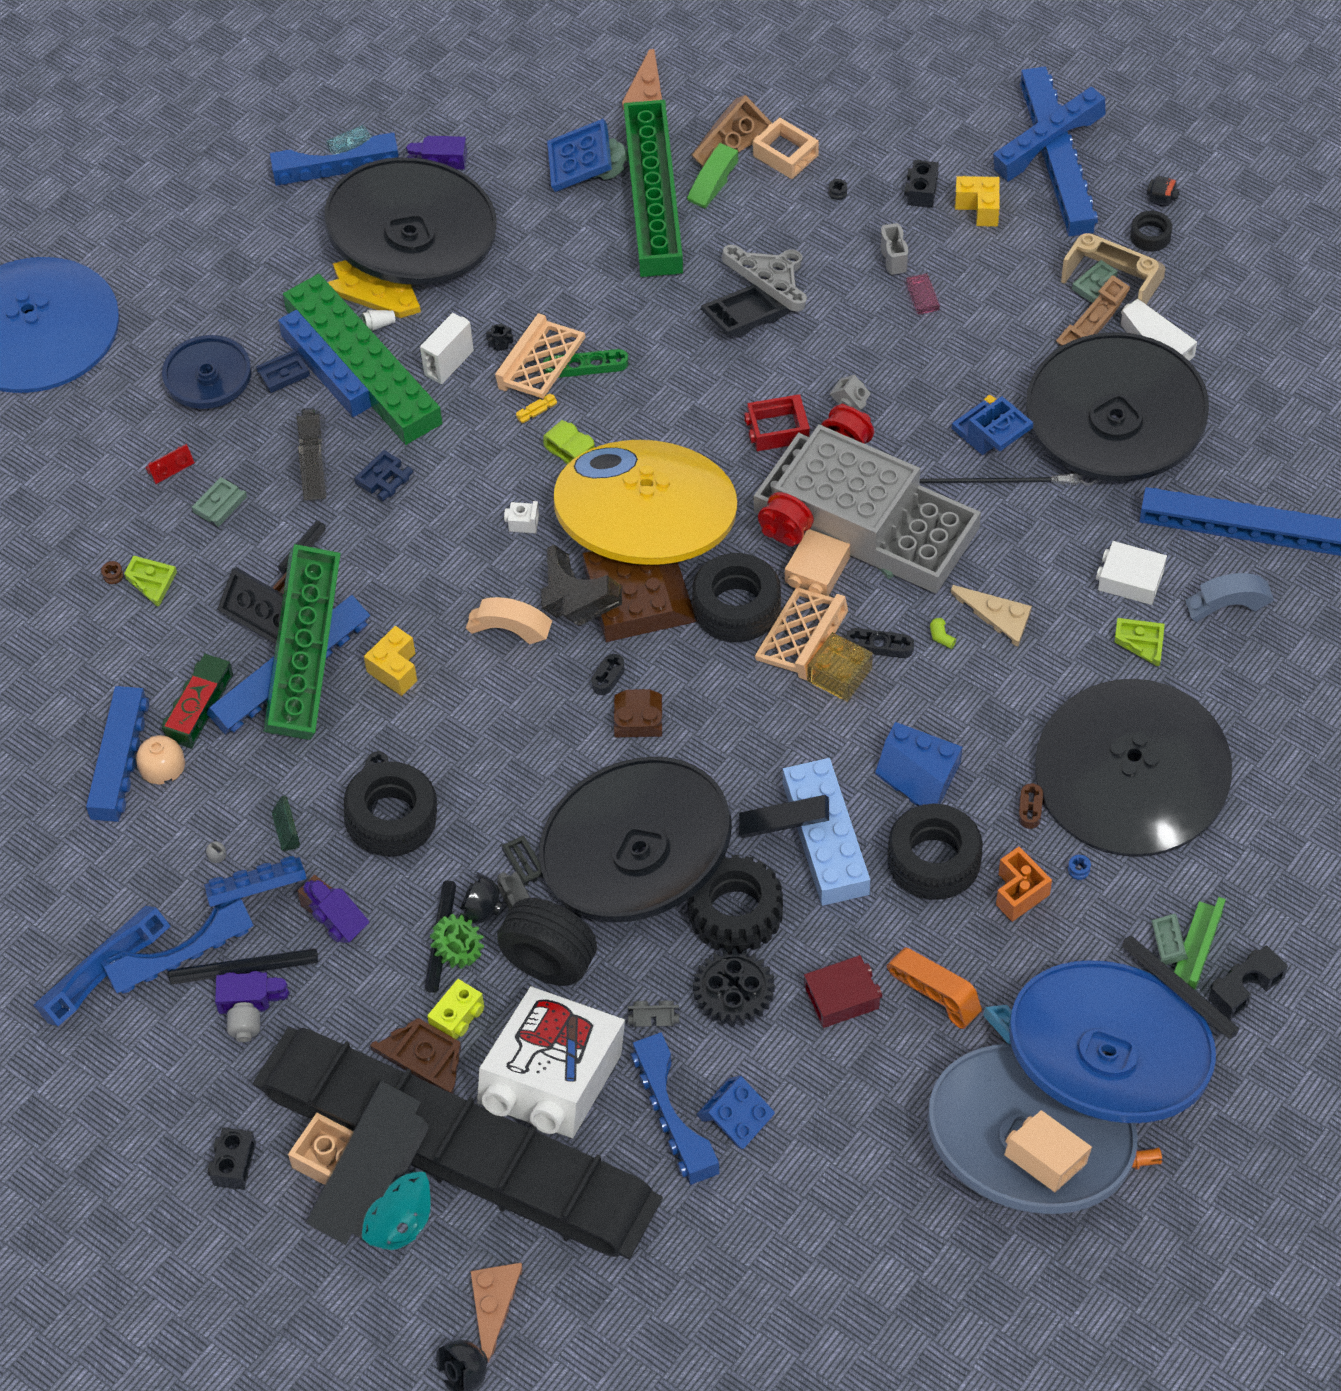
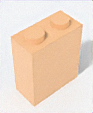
[785,529,850,596]
[1004,1110,1092,1192]

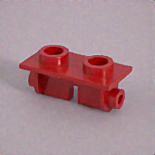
[145,444,195,484]

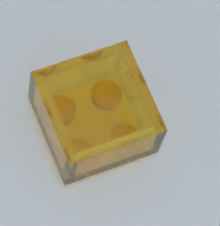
[807,632,873,702]

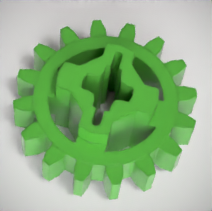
[430,914,484,969]

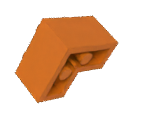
[996,847,1052,922]

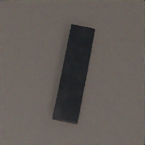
[739,795,829,838]

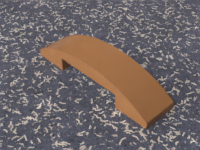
[1056,275,1130,346]

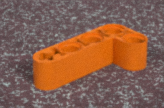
[887,947,982,1029]

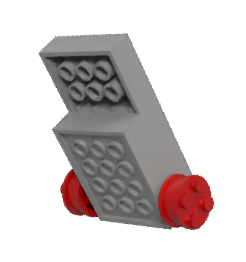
[754,404,981,594]

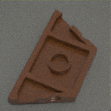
[370,1018,461,1094]

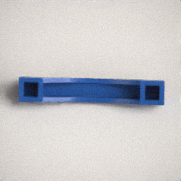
[993,86,1106,182]
[270,132,399,186]
[100,898,254,994]
[33,906,171,1026]
[630,1032,719,1185]

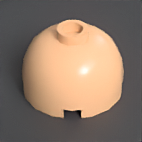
[136,735,185,785]

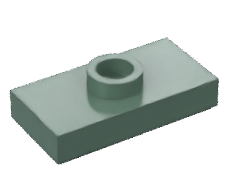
[1152,913,1188,965]

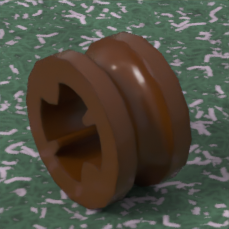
[101,561,124,584]

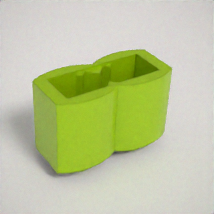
[543,420,595,464]

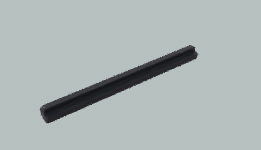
[1122,936,1239,1039]
[168,949,318,984]

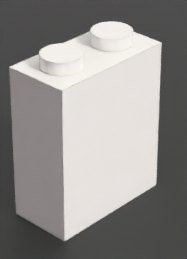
[420,313,474,385]
[1096,541,1167,605]

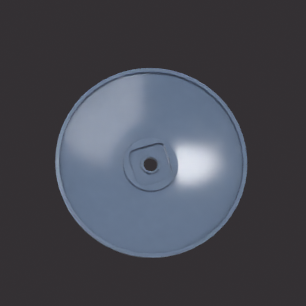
[927,1044,1138,1214]

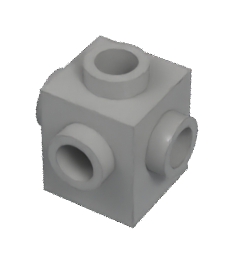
[830,374,871,410]

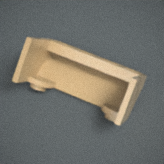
[1061,233,1165,304]

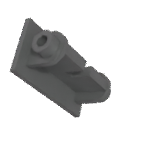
[497,871,530,911]
[628,1001,679,1027]

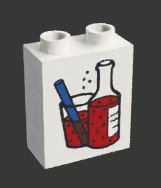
[477,986,625,1138]

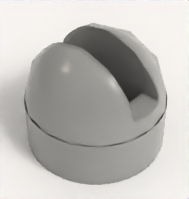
[206,841,227,863]

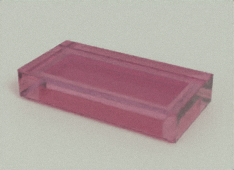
[906,273,940,315]

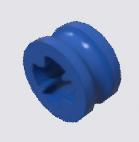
[1068,855,1091,880]

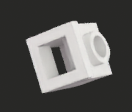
[504,501,539,533]

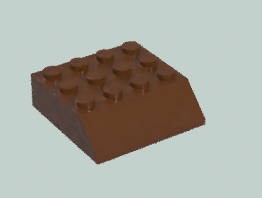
[583,551,696,642]

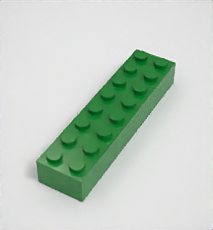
[263,544,341,740]

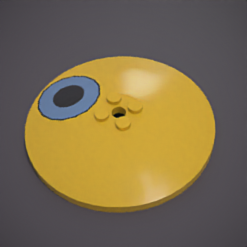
[553,440,737,565]

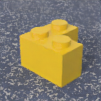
[955,176,999,226]
[364,626,417,696]

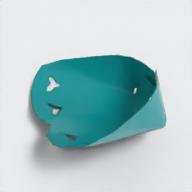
[362,1172,431,1250]

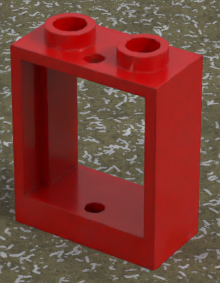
[744,394,810,451]

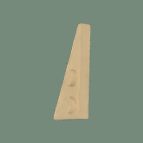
[951,585,1032,646]

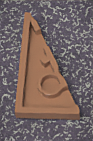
[622,49,662,110]
[471,1263,523,1362]

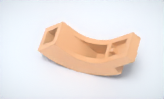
[466,597,552,644]

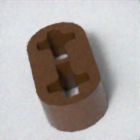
[1019,783,1043,829]

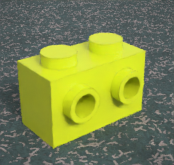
[427,979,484,1040]

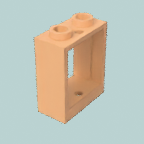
[752,118,819,179]

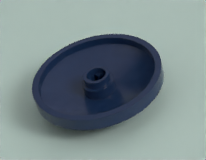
[162,335,252,409]

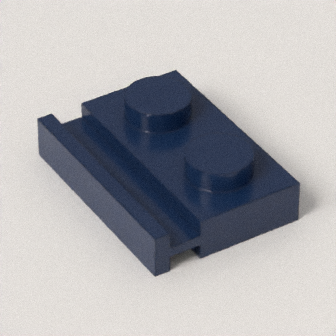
[256,349,310,393]

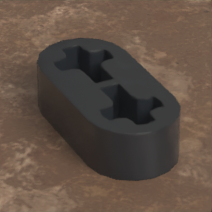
[591,654,625,695]

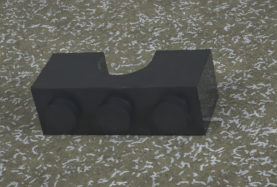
[1208,945,1288,1020]

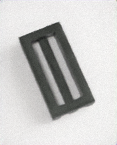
[502,835,544,886]

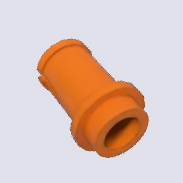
[1132,1147,1162,1170]

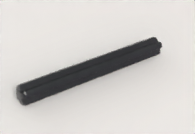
[424,880,456,993]

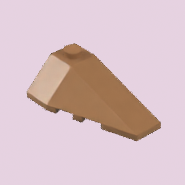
[691,95,772,168]

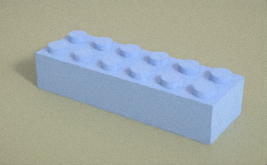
[783,758,870,906]

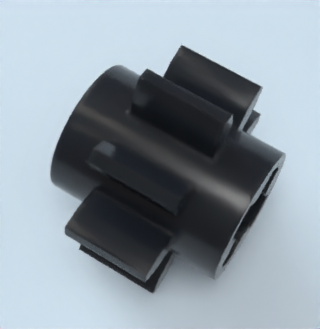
[486,324,514,351]

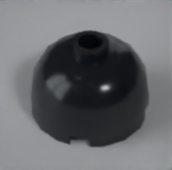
[457,872,502,924]
[436,1340,488,1391]

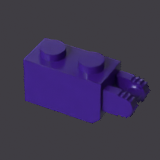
[406,136,467,170]
[303,880,369,943]
[215,971,290,1014]

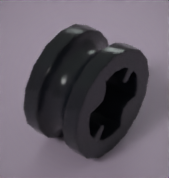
[828,179,848,200]

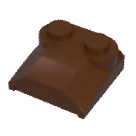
[614,689,662,738]

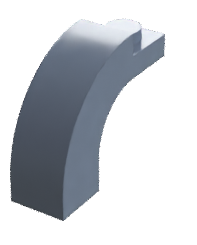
[1185,573,1274,622]

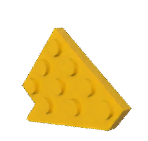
[328,260,421,318]

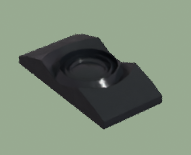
[700,279,791,336]

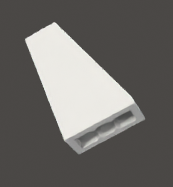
[1121,298,1197,361]

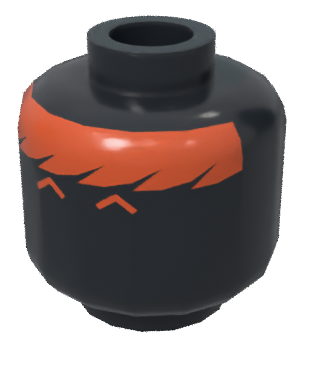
[1146,176,1180,206]

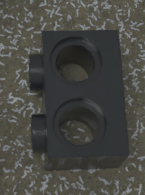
[904,160,939,208]
[208,1128,256,1190]

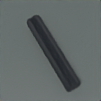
[278,521,326,574]

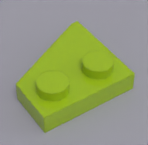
[124,555,177,606]
[1114,618,1165,666]

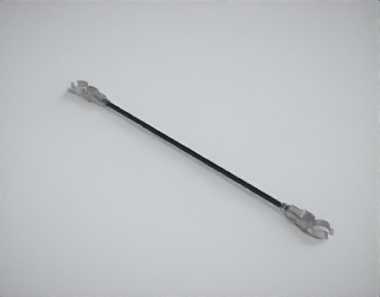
[919,472,1097,486]

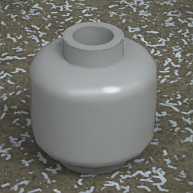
[227,1002,260,1042]

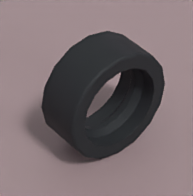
[1130,210,1173,252]

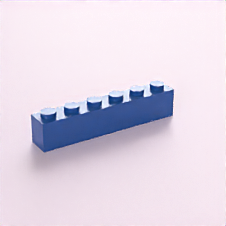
[278,309,371,417]
[86,686,149,822]

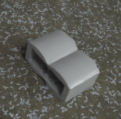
[881,223,908,275]

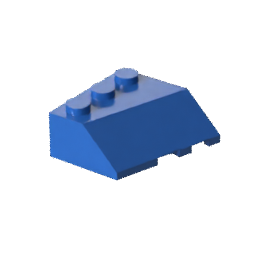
[875,722,962,806]

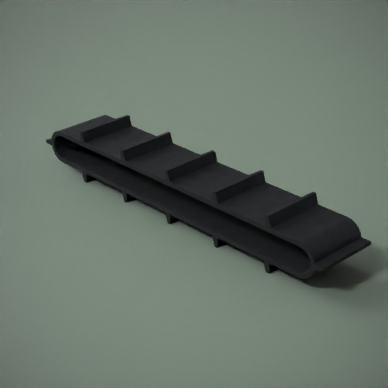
[252,1026,663,1260]

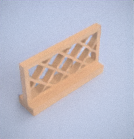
[495,313,586,398]
[755,588,848,680]

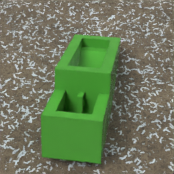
[687,143,738,208]

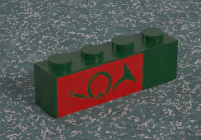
[162,653,233,749]

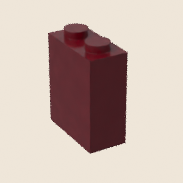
[804,955,882,1028]

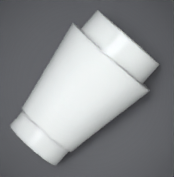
[362,310,395,331]

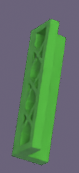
[1174,897,1226,990]

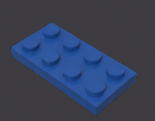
[204,856,307,907]

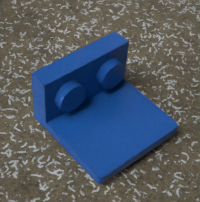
[696,1076,775,1149]

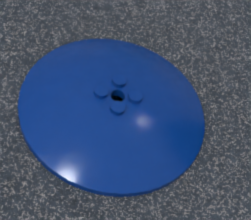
[0,257,119,393]

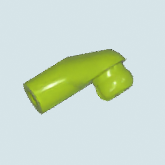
[930,618,957,649]

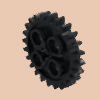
[693,948,775,1027]

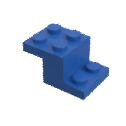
[952,396,1034,455]

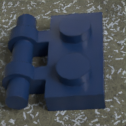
[354,450,413,502]

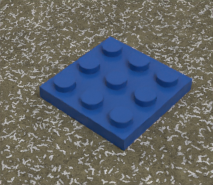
[547,118,612,192]

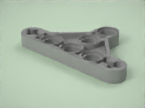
[721,245,807,312]

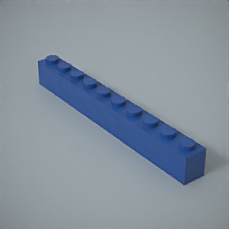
[1020,66,1098,237]
[1139,487,1341,556]

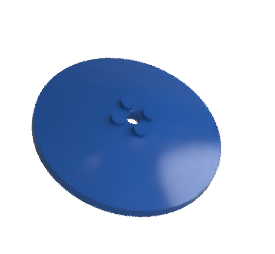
[1009,960,1216,1123]

